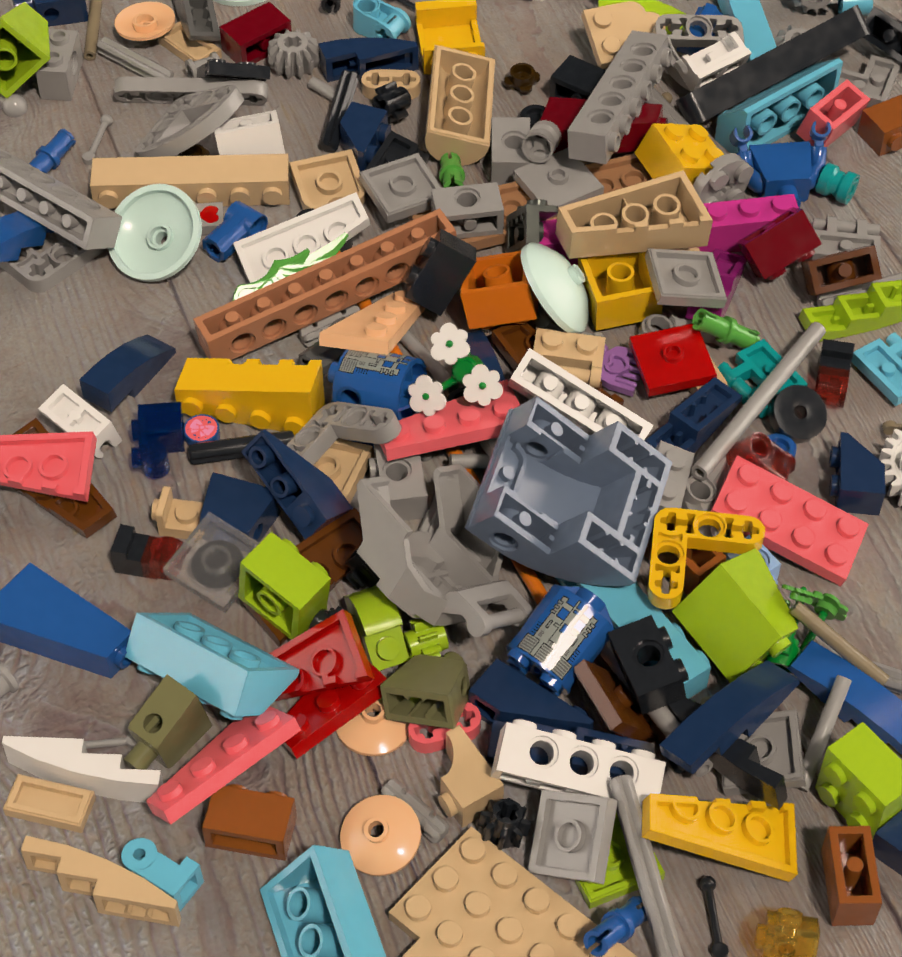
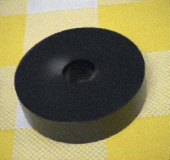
[768,385,827,443]

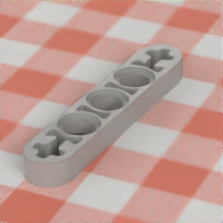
[114,76,268,106]

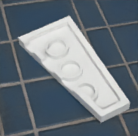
[233,192,370,283]

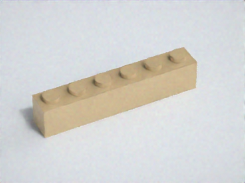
[90,154,290,209]

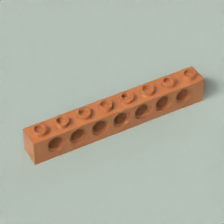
[193,208,457,360]

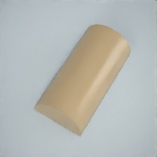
[425,45,495,166]

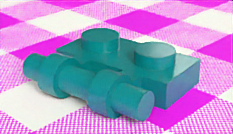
[717,339,808,418]

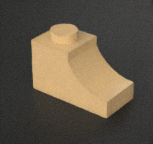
[438,725,504,828]

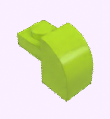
[344,586,410,671]

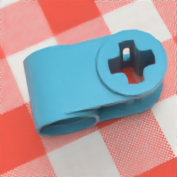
[353,0,411,39]

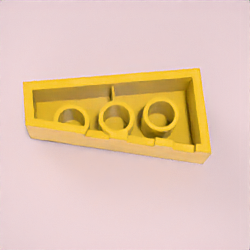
[174,358,325,436]

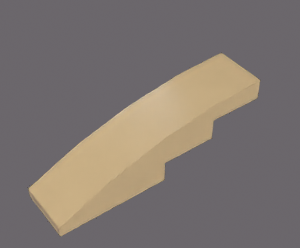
[21,836,181,927]

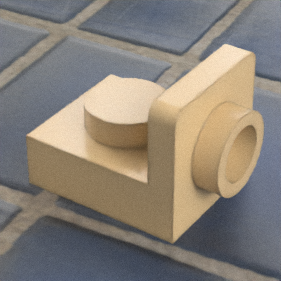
[151,486,204,541]

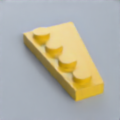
[642,793,798,882]

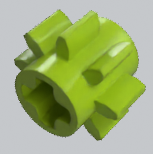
[403,618,449,659]

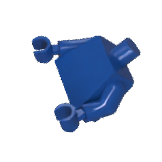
[729,121,831,207]

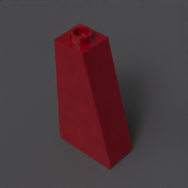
[540,97,668,154]

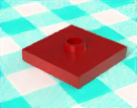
[629,323,717,397]

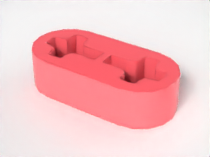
[408,702,481,754]

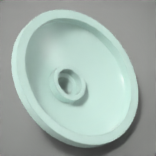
[108,184,202,282]
[521,242,589,334]

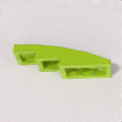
[798,280,902,341]

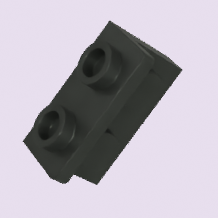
[506,199,558,253]

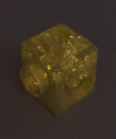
[754,907,820,957]

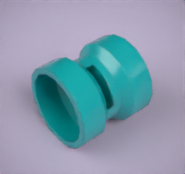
[816,162,860,205]

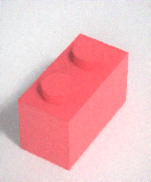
[796,79,871,147]

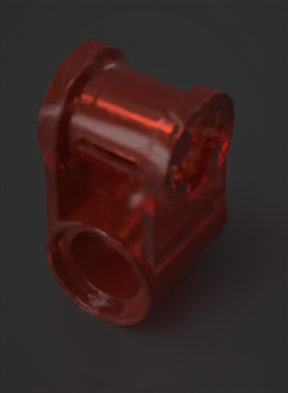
[726,432,796,481]

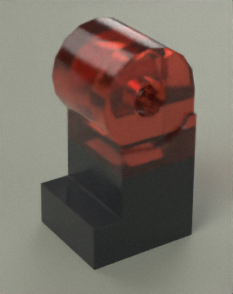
[815,339,855,408]
[111,524,188,580]

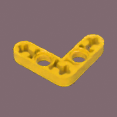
[647,508,765,610]

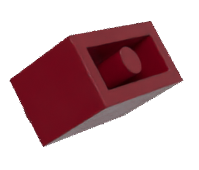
[219,2,292,63]
[736,207,822,280]

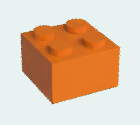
[460,251,539,330]

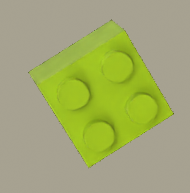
[238,532,331,640]
[815,722,902,840]

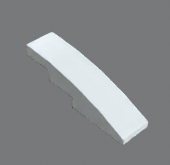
[2,736,163,803]

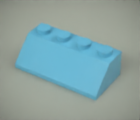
[715,58,843,153]
[125,613,300,720]
[260,845,386,957]

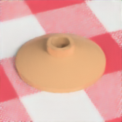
[114,2,176,41]
[336,698,409,756]
[340,795,421,876]

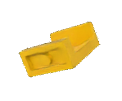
[415,0,485,75]

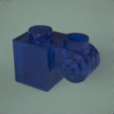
[131,402,185,479]

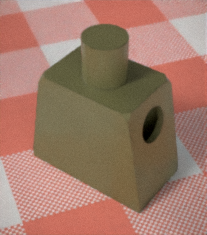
[380,652,470,729]
[123,674,212,770]

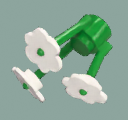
[408,323,503,416]

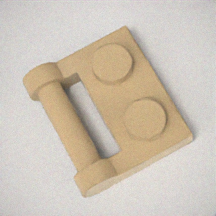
[533,328,606,389]

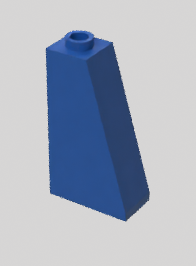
[0,563,132,678]

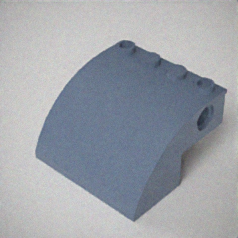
[465,396,673,586]

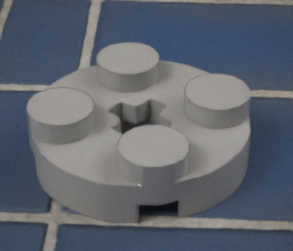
[693,153,754,203]

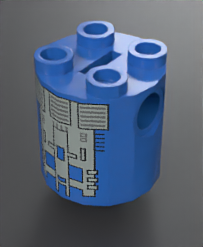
[328,349,427,420]
[506,584,615,697]

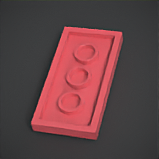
[710,455,869,587]

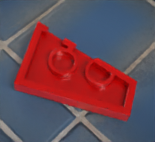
[269,609,375,702]
[283,661,388,759]

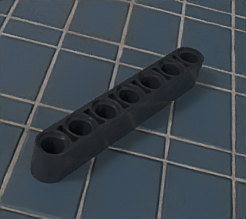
[675,5,872,125]

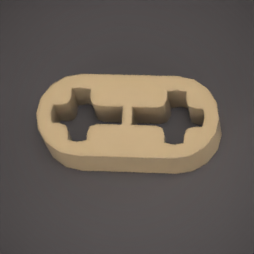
[361,69,421,100]

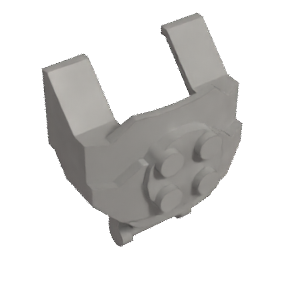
[356,464,533,638]

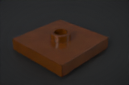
[573,659,657,743]

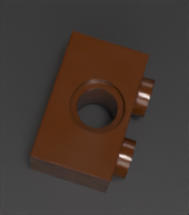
[801,245,882,295]

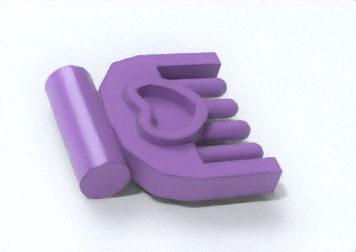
[601,344,640,397]

